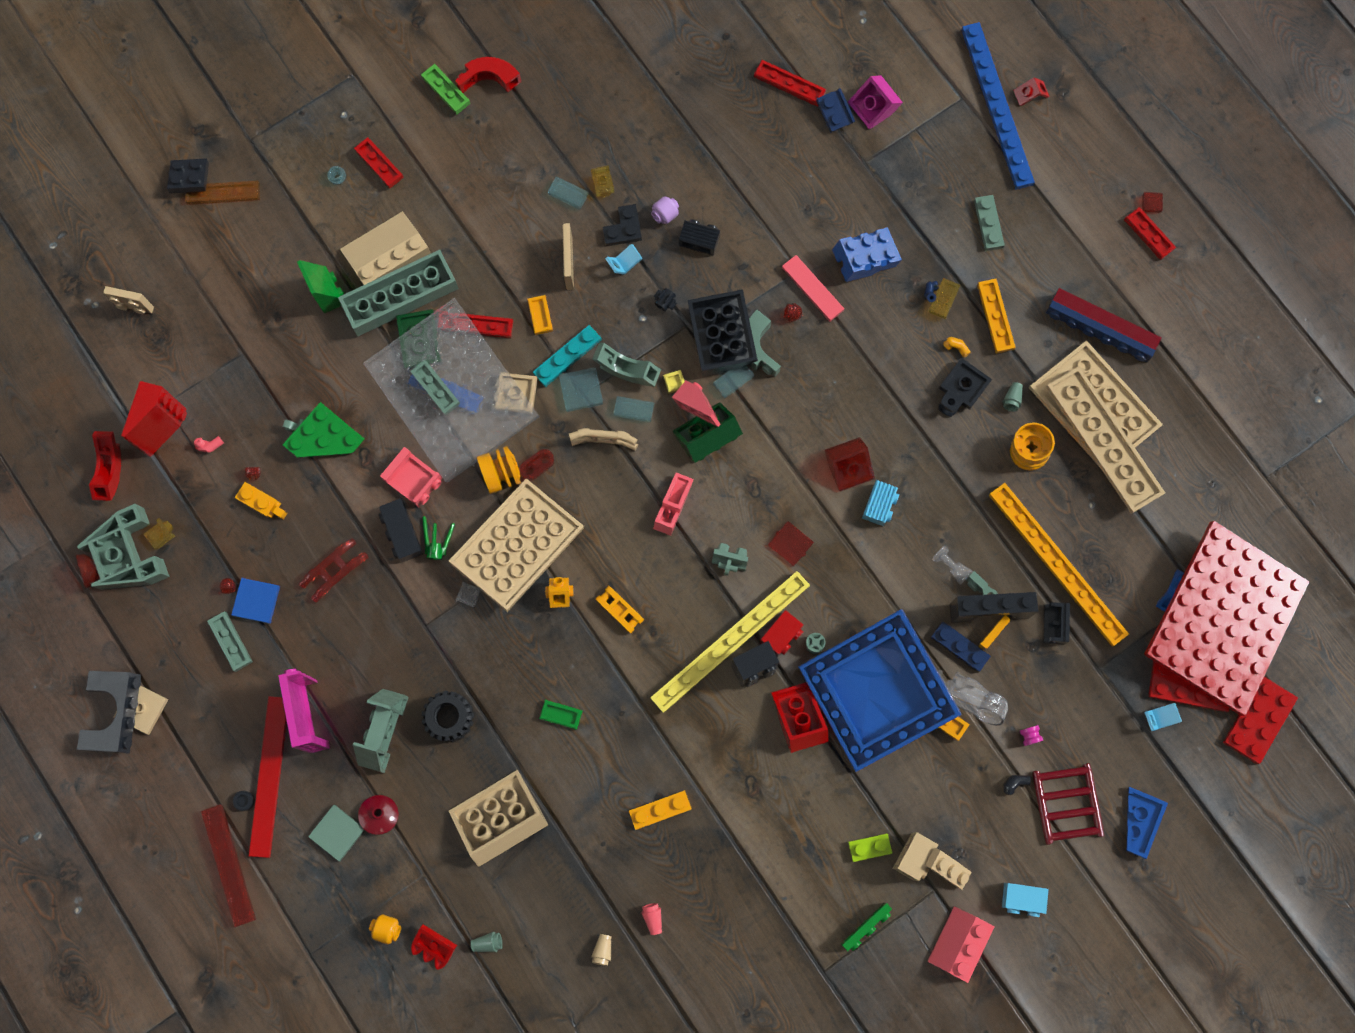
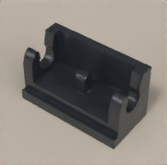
[1043,602,1070,645]

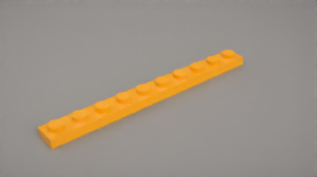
[989,483,1129,647]

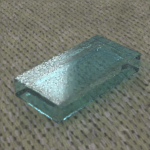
[548,177,589,209]
[713,365,754,399]
[614,396,654,422]

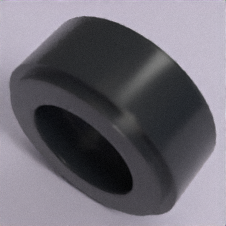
[233,791,254,811]

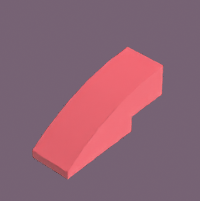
[653,473,694,536]

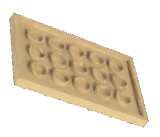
[1029,340,1163,466]
[449,479,584,612]

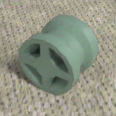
[805,633,825,654]

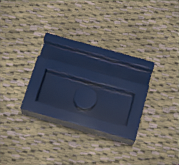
[816,88,855,133]

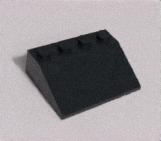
[688,289,758,377]

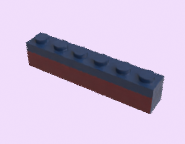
[1046,288,1162,362]

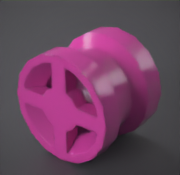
[1020,725,1044,746]

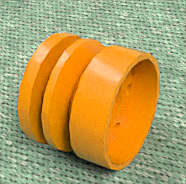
[1010,422,1055,471]
[477,446,521,494]

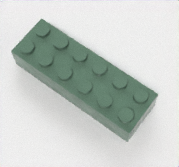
[338,250,459,336]

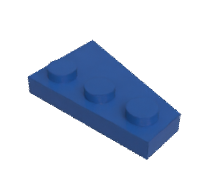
[1126,787,1168,859]

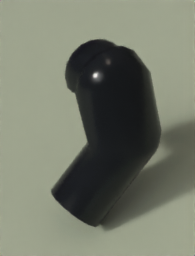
[1003,775,1031,795]

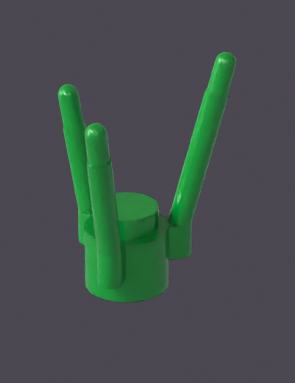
[422,516,455,560]

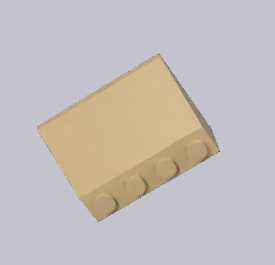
[340,211,431,285]
[449,770,548,867]

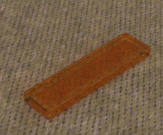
[185,181,260,205]

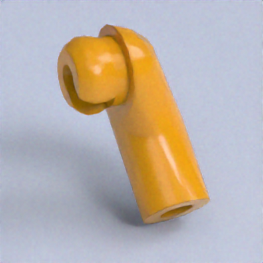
[943,337,971,358]

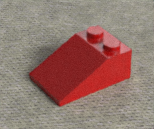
[771,682,828,753]

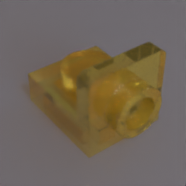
[144,518,175,550]

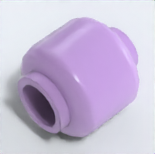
[651,197,679,224]

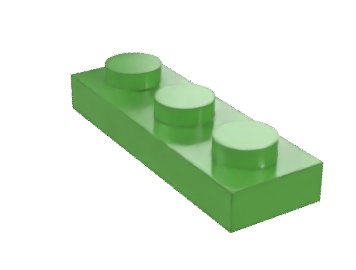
[421,64,470,114]

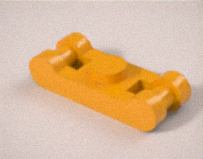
[595,585,644,634]

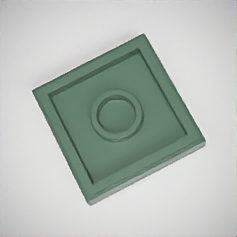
[308,805,365,861]

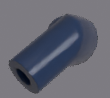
[924,281,939,302]

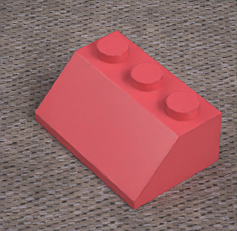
[927,906,994,983]

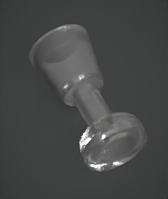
[932,545,973,585]

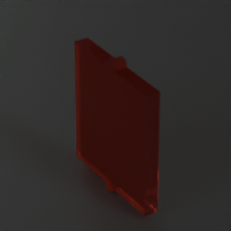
[768,521,814,566]

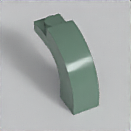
[749,310,781,377]
[592,342,661,387]

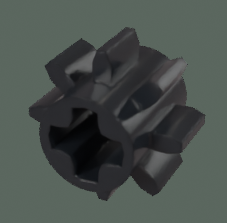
[653,288,677,312]

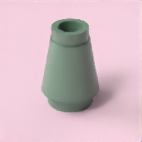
[1003,382,1023,412]
[471,932,502,952]

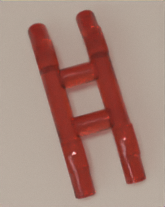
[299,538,368,602]

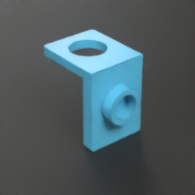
[605,244,642,274]
[1145,703,1182,731]

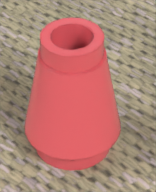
[641,903,662,935]

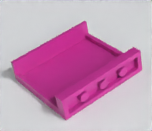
[278,669,330,753]

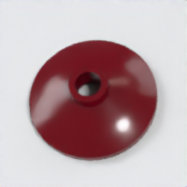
[358,795,399,835]

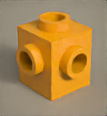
[545,577,574,608]

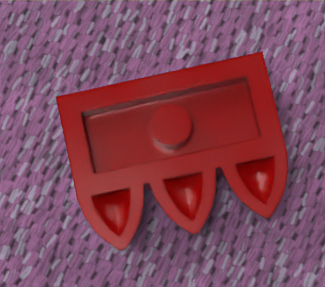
[411,924,457,970]

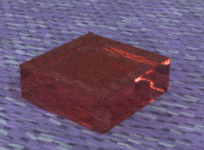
[1142,192,1163,213]

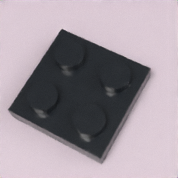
[167,158,209,194]

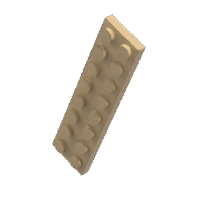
[1046,367,1165,514]

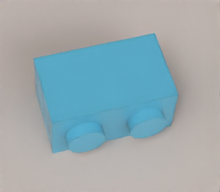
[1002,883,1048,917]

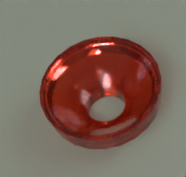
[75,554,99,589]

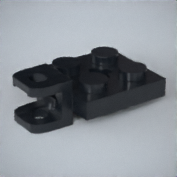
[938,358,992,417]

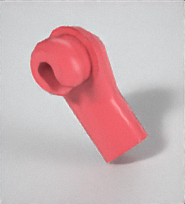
[194,436,224,453]

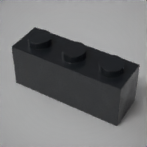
[378,498,424,563]

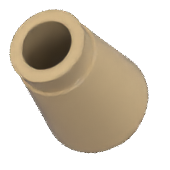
[591,934,611,966]

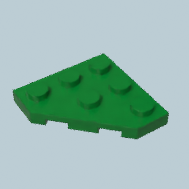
[283,402,365,458]

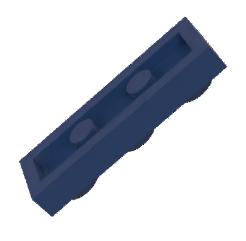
[931,622,991,673]

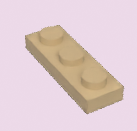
[925,848,971,890]

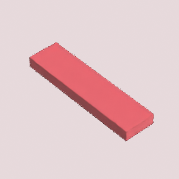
[782,255,844,322]

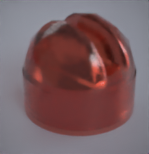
[245,467,261,480]
[220,578,236,594]

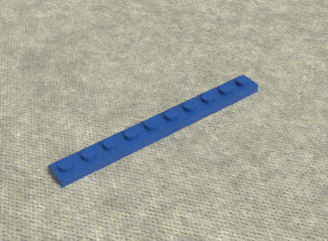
[961,22,1035,190]

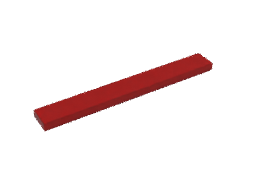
[249,696,287,858]

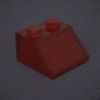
[825,437,875,492]

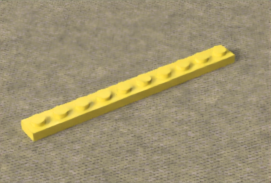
[651,571,810,713]

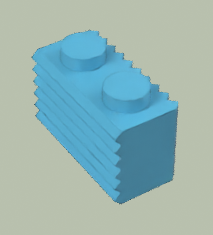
[862,480,899,526]

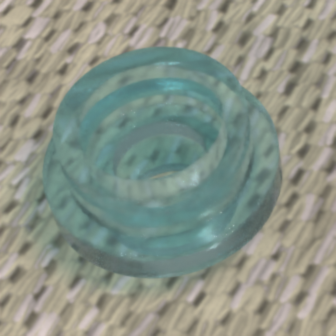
[327,166,346,184]

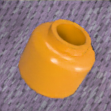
[369,914,401,945]

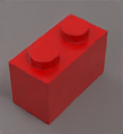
[760,610,804,657]

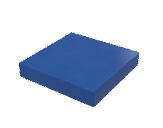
[231,578,280,624]

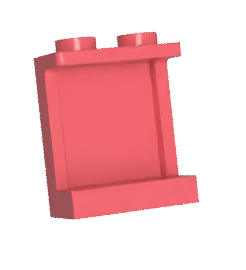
[380,447,442,508]

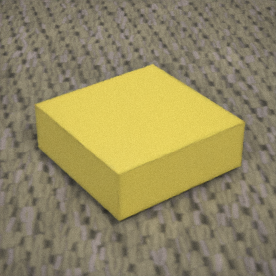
[663,370,685,394]

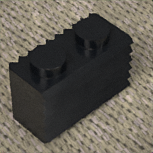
[679,219,720,256]

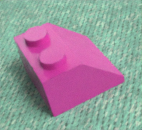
[848,76,903,129]

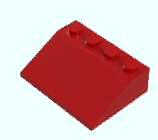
[121,381,187,457]

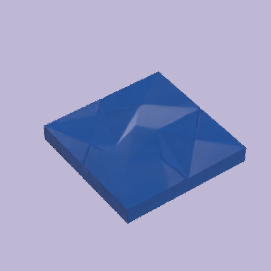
[799,609,962,772]

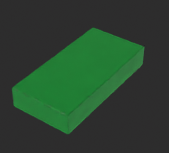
[539,700,583,730]

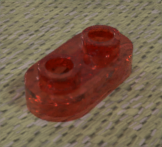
[520,449,554,481]

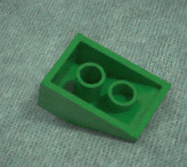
[297,260,344,314]

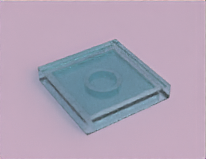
[559,367,603,412]

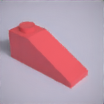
[672,380,721,427]

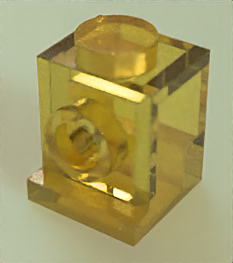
[591,165,614,197]

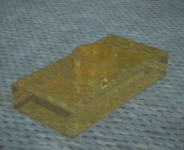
[928,278,960,319]

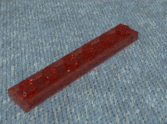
[201,804,256,927]

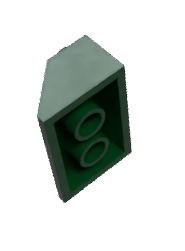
[672,402,743,463]

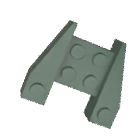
[77,504,170,590]
[353,689,409,773]

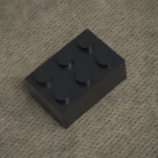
[731,641,779,688]

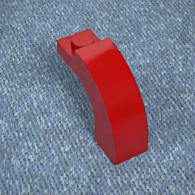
[455,57,521,93]
[89,431,121,501]

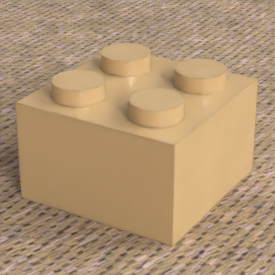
[892,832,938,881]

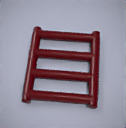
[1032,763,1104,845]

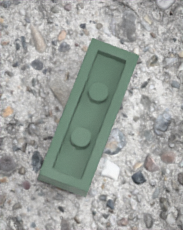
[974,195,1005,251]
[410,360,461,415]
[207,611,253,672]

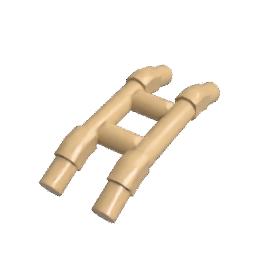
[569,428,638,451]

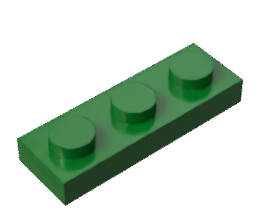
[841,903,892,951]

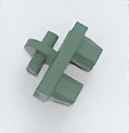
[712,543,748,576]

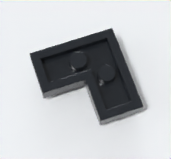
[603,204,642,246]

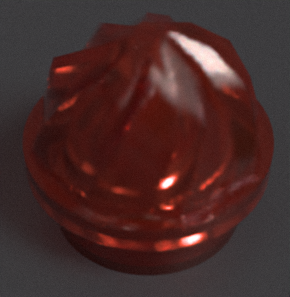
[784,303,802,322]

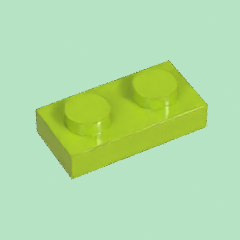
[848,834,892,862]

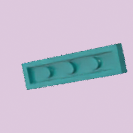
[533,325,602,387]

